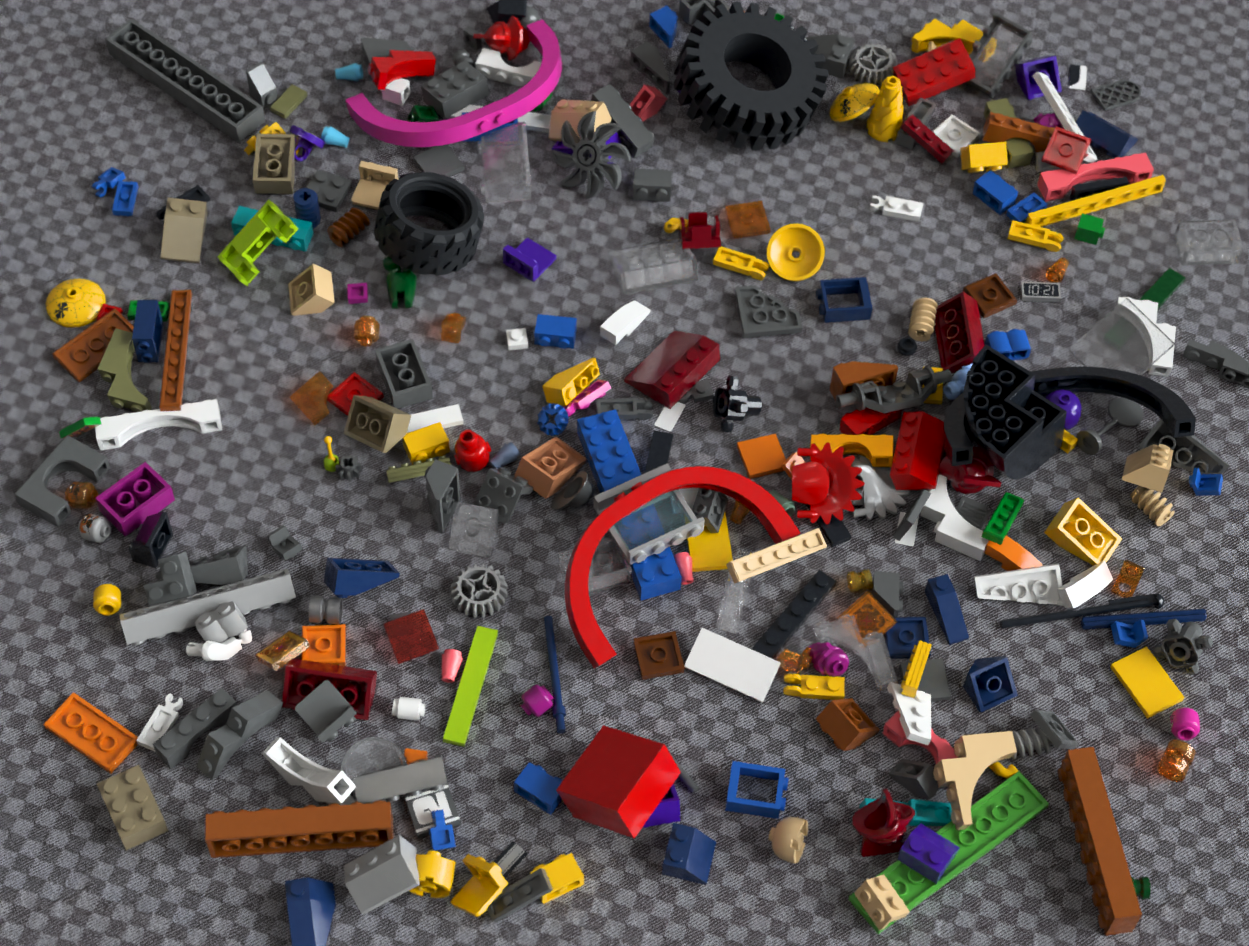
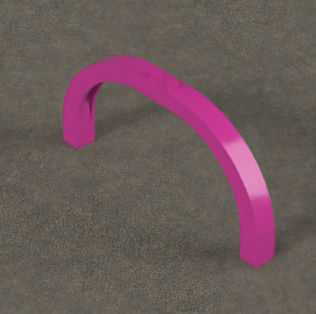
[345,19,562,147]

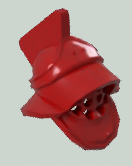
[473,16,530,61]

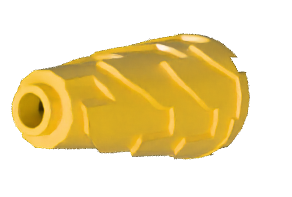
[866,76,903,142]

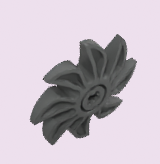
[551,111,631,199]

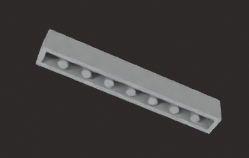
[119,568,296,645]

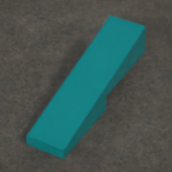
[859,798,952,826]

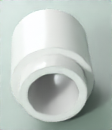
[392,697,425,721]

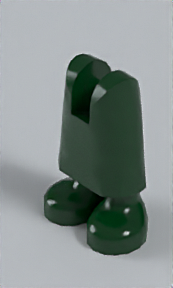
[383,257,417,309]

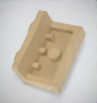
[855,874,910,930]

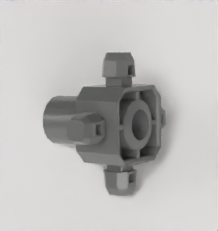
[1153,619,1213,675]

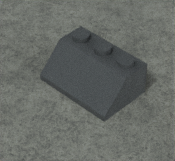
[425,459,461,534]

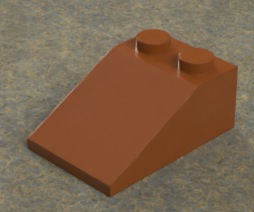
[830,361,898,407]

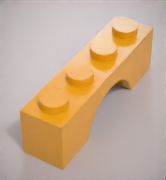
[810,434,894,467]

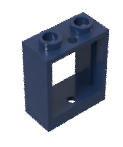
[816,277,872,323]
[132,300,164,363]

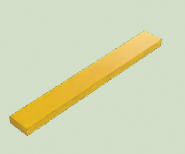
[1026,175,1166,227]

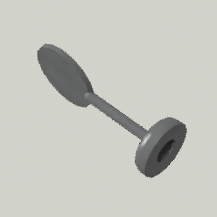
[1076,398,1144,455]

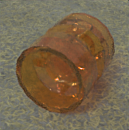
[1157,740,1196,782]

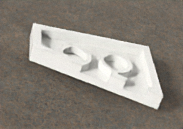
[887,682,931,745]

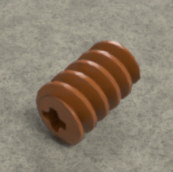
[327,207,370,247]

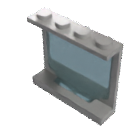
[594,463,705,565]

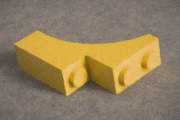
[911,18,997,63]

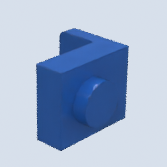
[1189,468,1223,496]
[1111,620,1148,648]

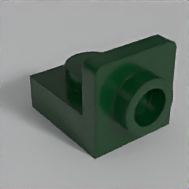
[407,105,439,122]

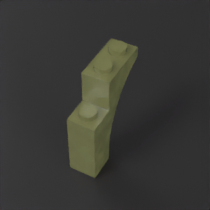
[98,328,152,413]

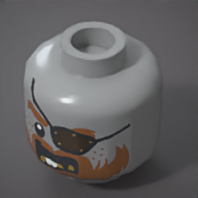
[78,514,111,543]

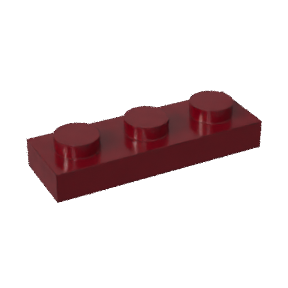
[900,114,954,164]

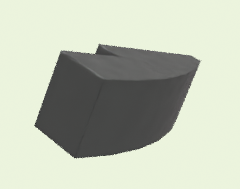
[895,98,937,150]

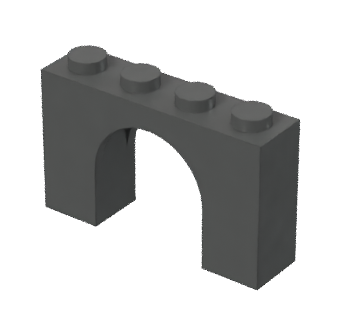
[15,435,110,527]

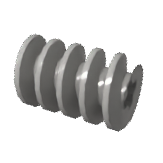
[1012,727,1050,759]

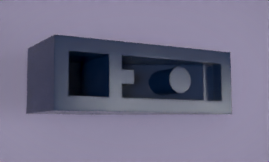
[925,574,969,645]

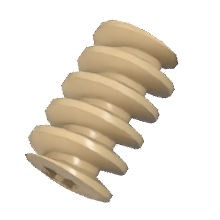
[908,298,938,342]
[1130,486,1175,526]

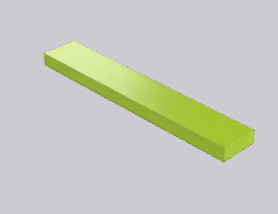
[443,626,498,747]

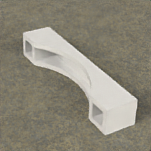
[95,399,222,451]

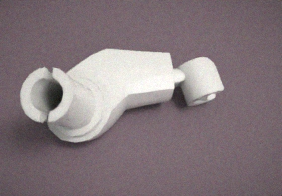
[186,629,252,661]

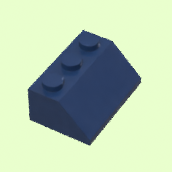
[1076,110,1138,158]

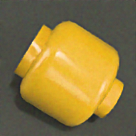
[93,584,121,616]

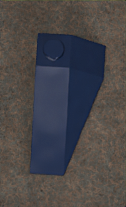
[285,877,336,946]

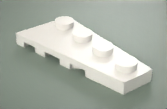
[974,563,1064,606]

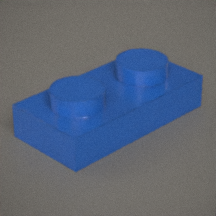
[112,181,138,216]
[1006,192,1047,223]

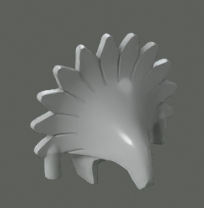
[848,454,910,520]

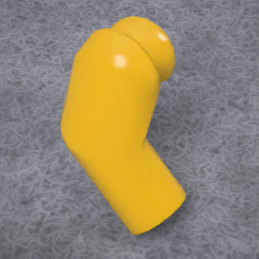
[664,218,688,233]
[988,761,1019,779]

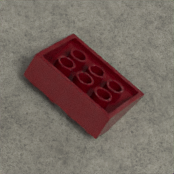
[624,331,720,409]

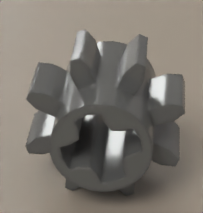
[336,455,362,481]

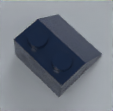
[662,823,716,885]

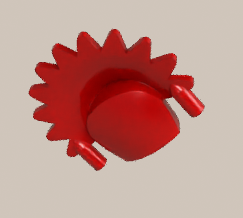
[792,442,865,524]

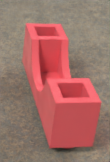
[882,710,958,765]

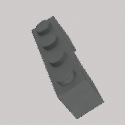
[153,688,237,769]

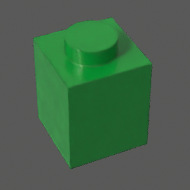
[1074,213,1105,245]

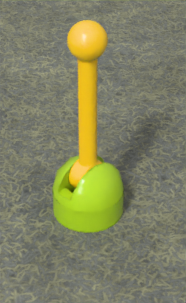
[323,436,339,472]

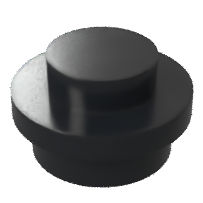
[897,337,917,356]

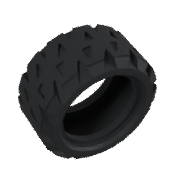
[374,171,485,276]

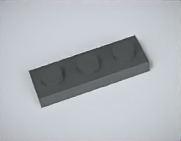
[487,868,553,923]

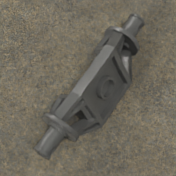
[836,366,952,414]

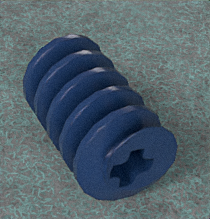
[293,188,321,229]

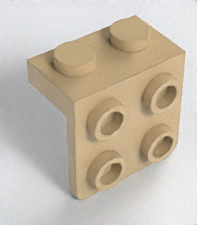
[351,161,398,210]

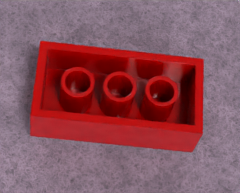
[893,38,975,107]

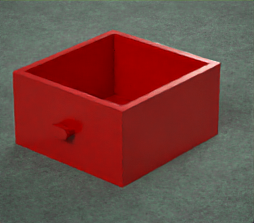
[556,725,681,839]

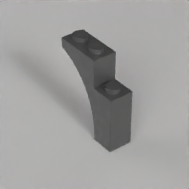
[196,690,283,780]

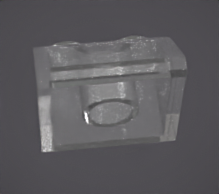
[448,502,499,557]

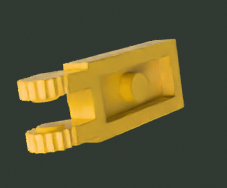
[1008,220,1063,252]
[713,246,769,281]
[784,674,845,700]

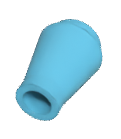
[335,63,363,81]
[321,126,350,148]

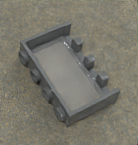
[965,12,1033,98]

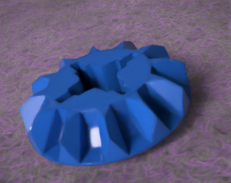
[537,403,568,436]

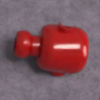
[454,430,492,472]

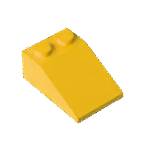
[1044,498,1122,566]

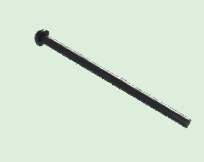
[1000,593,1164,628]

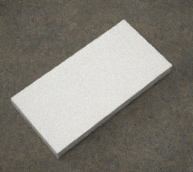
[684,628,781,703]

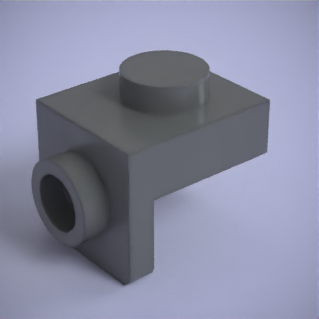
[267,525,303,561]

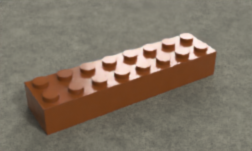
[1058,747,1142,936]
[205,800,394,858]

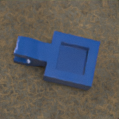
[92,167,126,198]
[428,810,456,851]

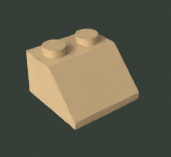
[288,264,334,316]

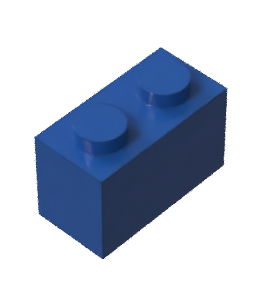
[972,170,1018,215]
[534,314,577,349]
[514,762,563,815]

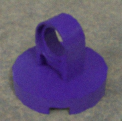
[289,125,325,161]

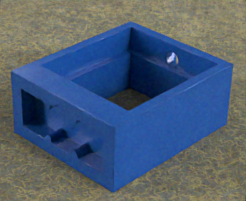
[725,761,789,819]

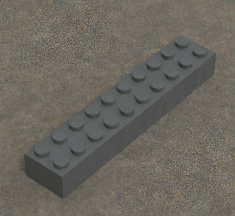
[105,18,265,143]

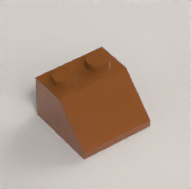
[816,698,880,751]

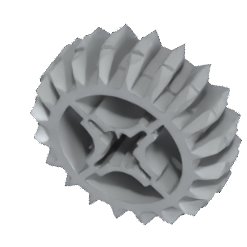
[849,42,898,85]
[451,563,508,618]

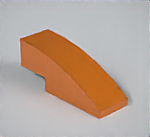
[984,536,1044,571]

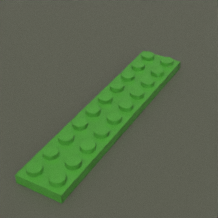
[849,771,1049,934]

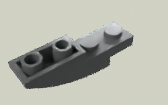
[1183,339,1249,388]

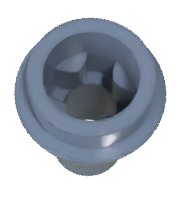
[489,442,520,469]

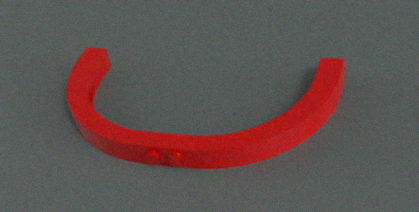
[565,466,801,669]

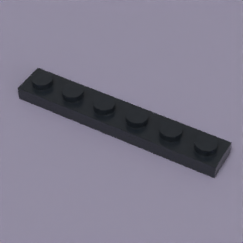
[752,570,836,659]

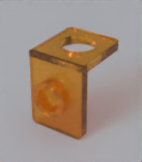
[1111,560,1145,598]

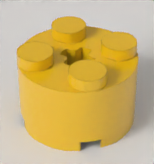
[409,851,456,898]

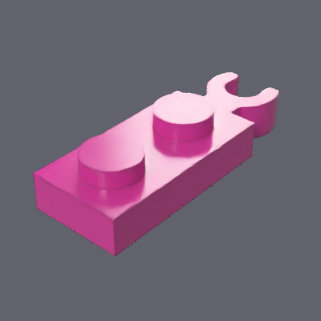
[563,379,611,417]

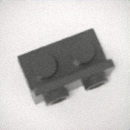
[692,488,728,533]

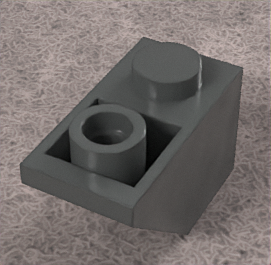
[872,571,903,618]

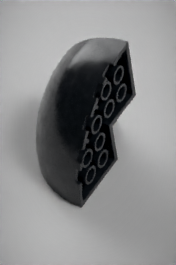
[964,344,1067,480]

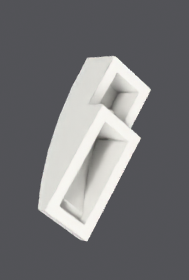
[600,301,651,345]
[1057,561,1113,608]

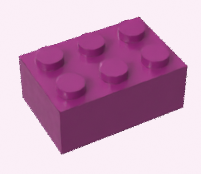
[95,462,175,537]

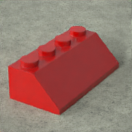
[890,411,944,490]

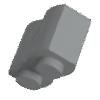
[195,601,248,643]

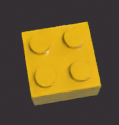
[960,142,1008,173]

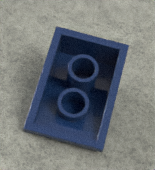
[324,558,400,598]

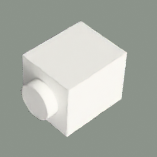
[381,78,410,106]

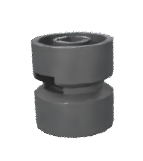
[309,595,343,625]

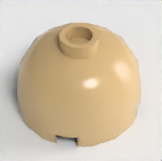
[769,817,808,864]

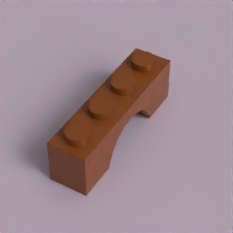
[982,112,1055,152]

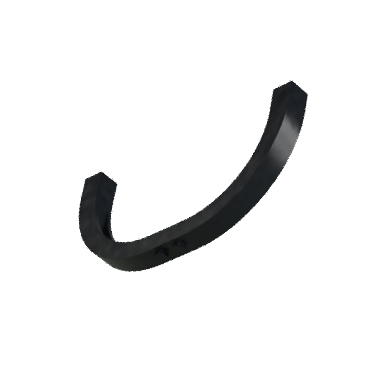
[943,366,1196,466]

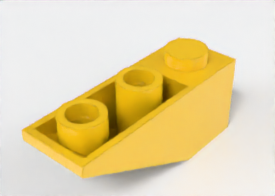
[542,358,600,407]

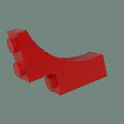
[368,50,436,90]

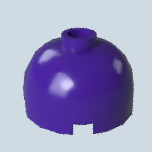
[1046,389,1082,430]

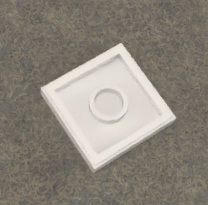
[933,114,981,158]

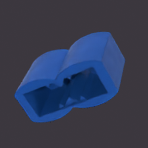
[985,329,1031,360]

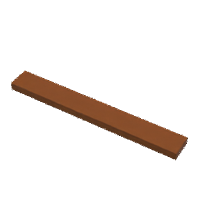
[159,290,192,411]

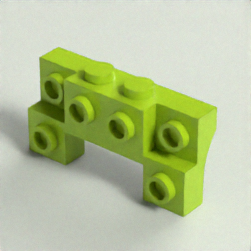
[217,200,299,286]

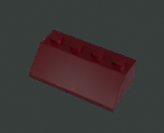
[934,292,985,374]
[282,658,377,720]

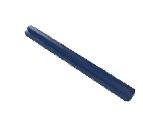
[1081,608,1207,629]

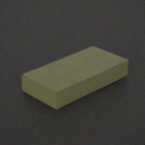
[270,84,307,119]

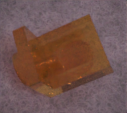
[441,313,466,343]
[776,647,812,674]

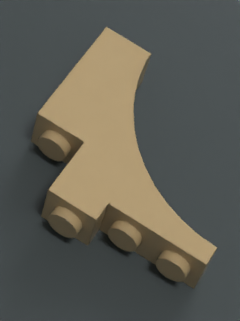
[933,731,1017,830]

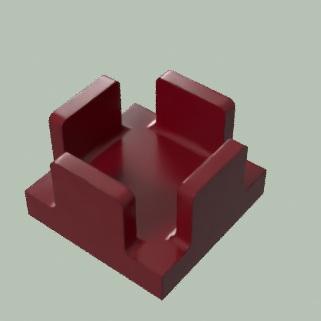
[679,212,721,249]

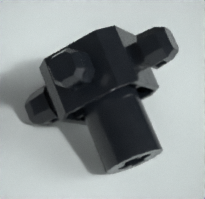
[712,375,762,433]

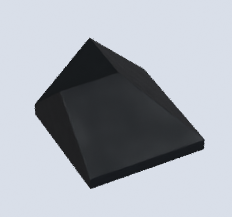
[486,0,527,23]

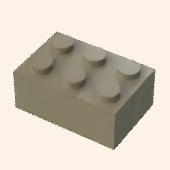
[97,765,168,850]

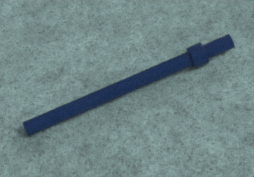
[544,616,566,734]

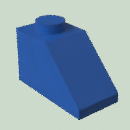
[649,6,678,48]

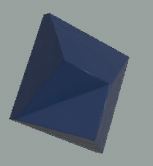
[963,656,1018,712]

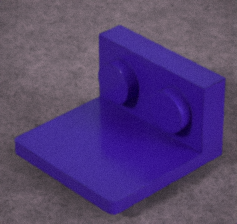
[503,238,557,282]

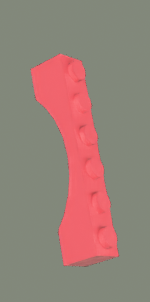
[1037,153,1154,202]

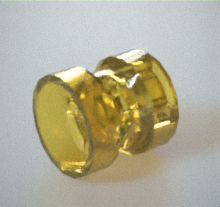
[847,569,873,593]

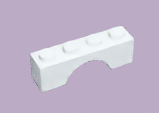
[476,48,542,87]

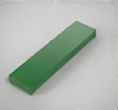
[981,492,1025,545]

